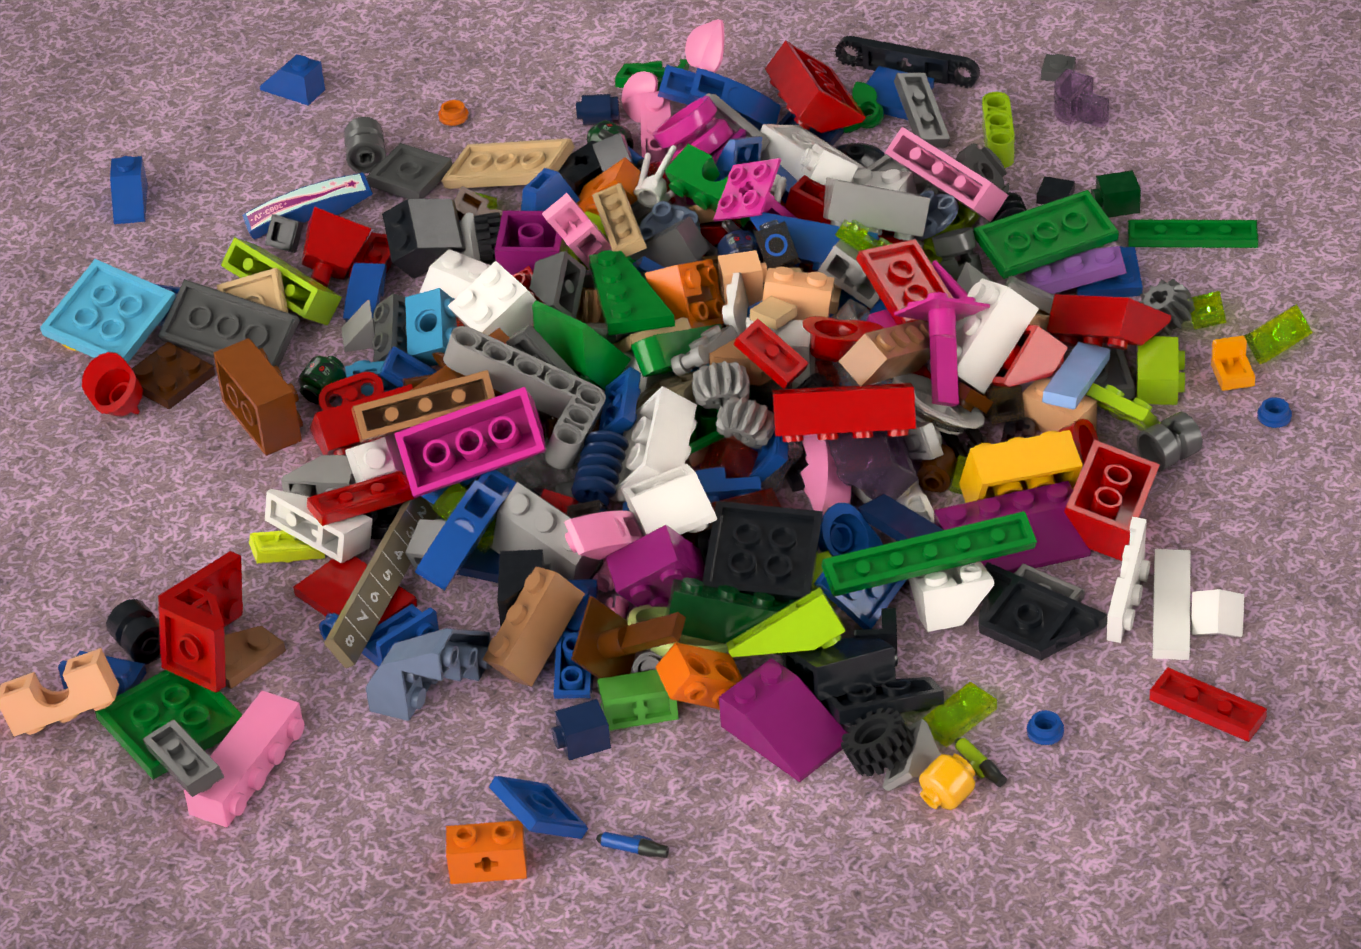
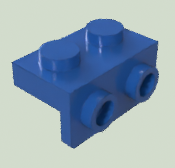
[362,604,439,667]

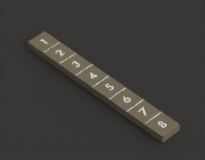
[324,496,438,669]

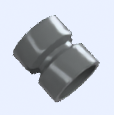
[344,117,386,173]
[932,227,983,279]
[1137,412,1203,472]

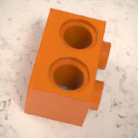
[655,642,743,710]

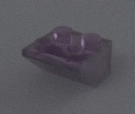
[827,431,918,500]

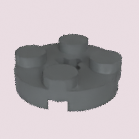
[956,143,1009,193]

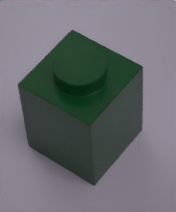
[1091,170,1141,218]

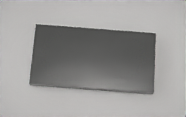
[158,279,300,368]

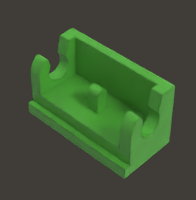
[597,670,679,730]

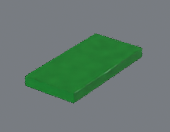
[974,190,1119,279]

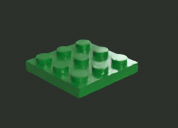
[95,670,242,780]

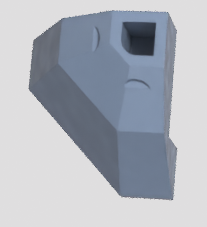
[366,628,492,721]

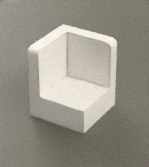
[1191,589,1244,637]

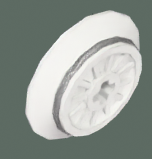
[892,373,985,435]

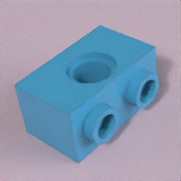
[405,288,457,367]

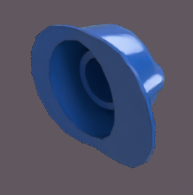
[818,503,883,557]

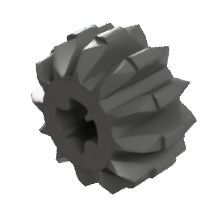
[1140,279,1195,336]

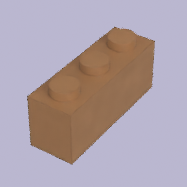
[482,567,585,687]

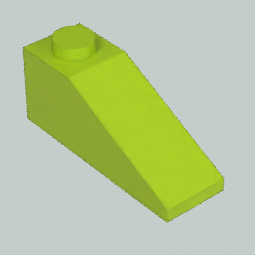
[726,587,845,657]

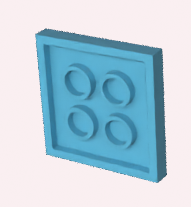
[40,259,176,363]

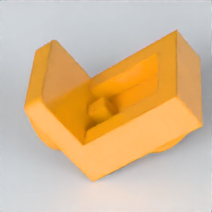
[1211,335,1255,391]

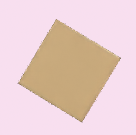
[750,296,797,330]

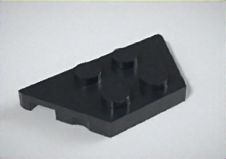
[978,562,1108,661]

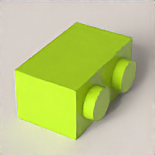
[1137,336,1185,405]

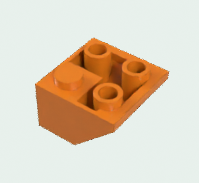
[645,259,725,329]

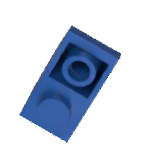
[521,168,580,211]

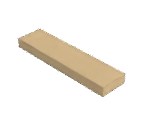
[592,183,647,257]

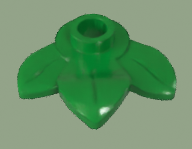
[844,81,884,133]

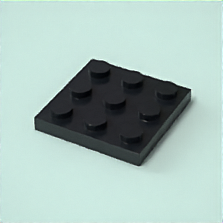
[702,501,823,602]

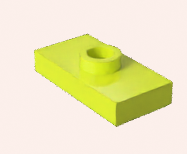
[249,531,325,564]

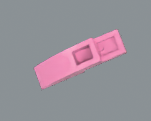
[639,92,671,187]
[542,193,612,270]
[800,434,852,515]
[564,511,643,560]

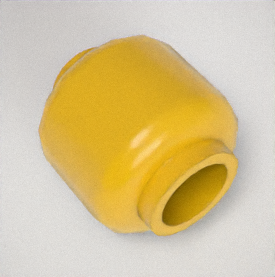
[919,754,975,810]

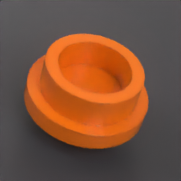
[438,100,469,126]

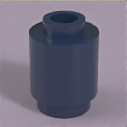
[576,94,620,125]

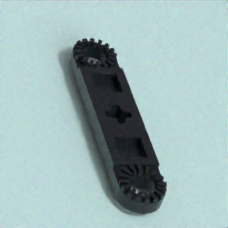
[835,36,980,89]

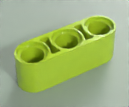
[982,91,1015,168]

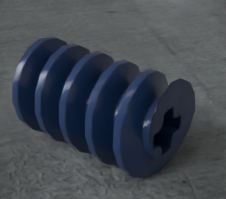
[571,430,629,508]

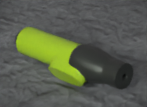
[955,738,1007,787]

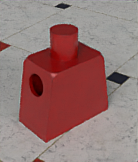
[301,207,371,287]

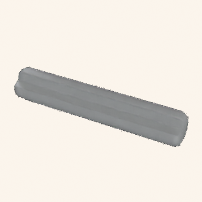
[705,93,769,152]

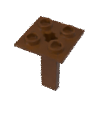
[571,596,686,679]

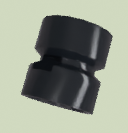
[106,599,161,665]

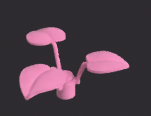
[622,19,724,123]

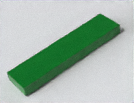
[1128,219,1258,248]

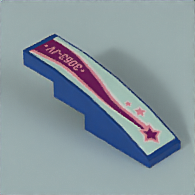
[242,173,373,240]

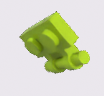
[1086,383,1161,431]

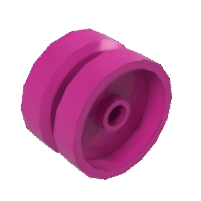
[653,96,733,162]

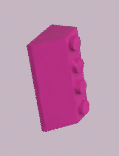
[394,387,546,498]

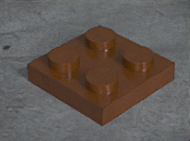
[132,342,216,410]

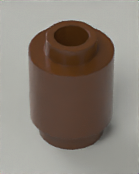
[917,444,957,493]

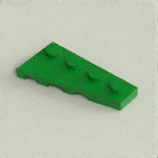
[589,250,675,336]

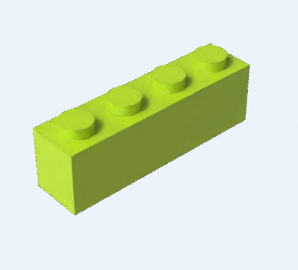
[220,237,342,325]

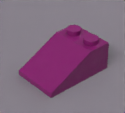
[719,658,848,782]

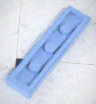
[1042,342,1111,410]

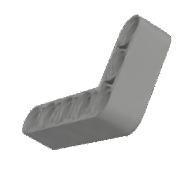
[443,326,606,469]

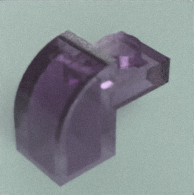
[1054,69,1109,129]

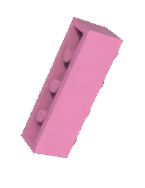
[885,127,1008,222]
[184,691,305,827]

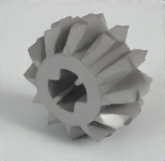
[692,361,750,410]
[716,397,775,449]

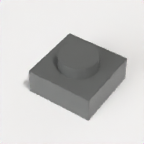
[1041,54,1076,83]

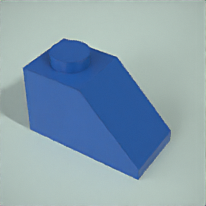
[260,54,325,106]
[110,156,148,224]

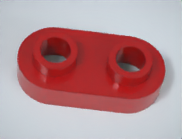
[319,372,384,411]

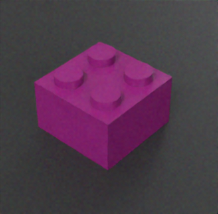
[495,211,569,276]
[606,525,705,607]

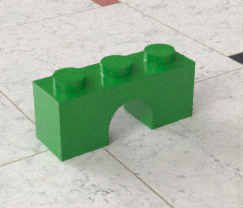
[664,144,750,227]

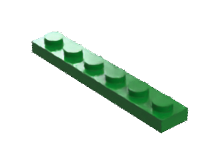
[821,511,1037,597]

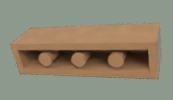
[838,320,930,387]
[351,370,495,443]

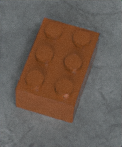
[213,338,303,456]

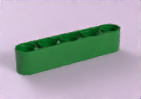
[631,324,723,378]

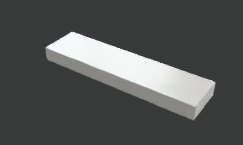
[1153,549,1191,660]

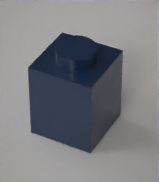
[551,699,611,760]

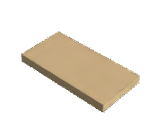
[441,138,575,189]

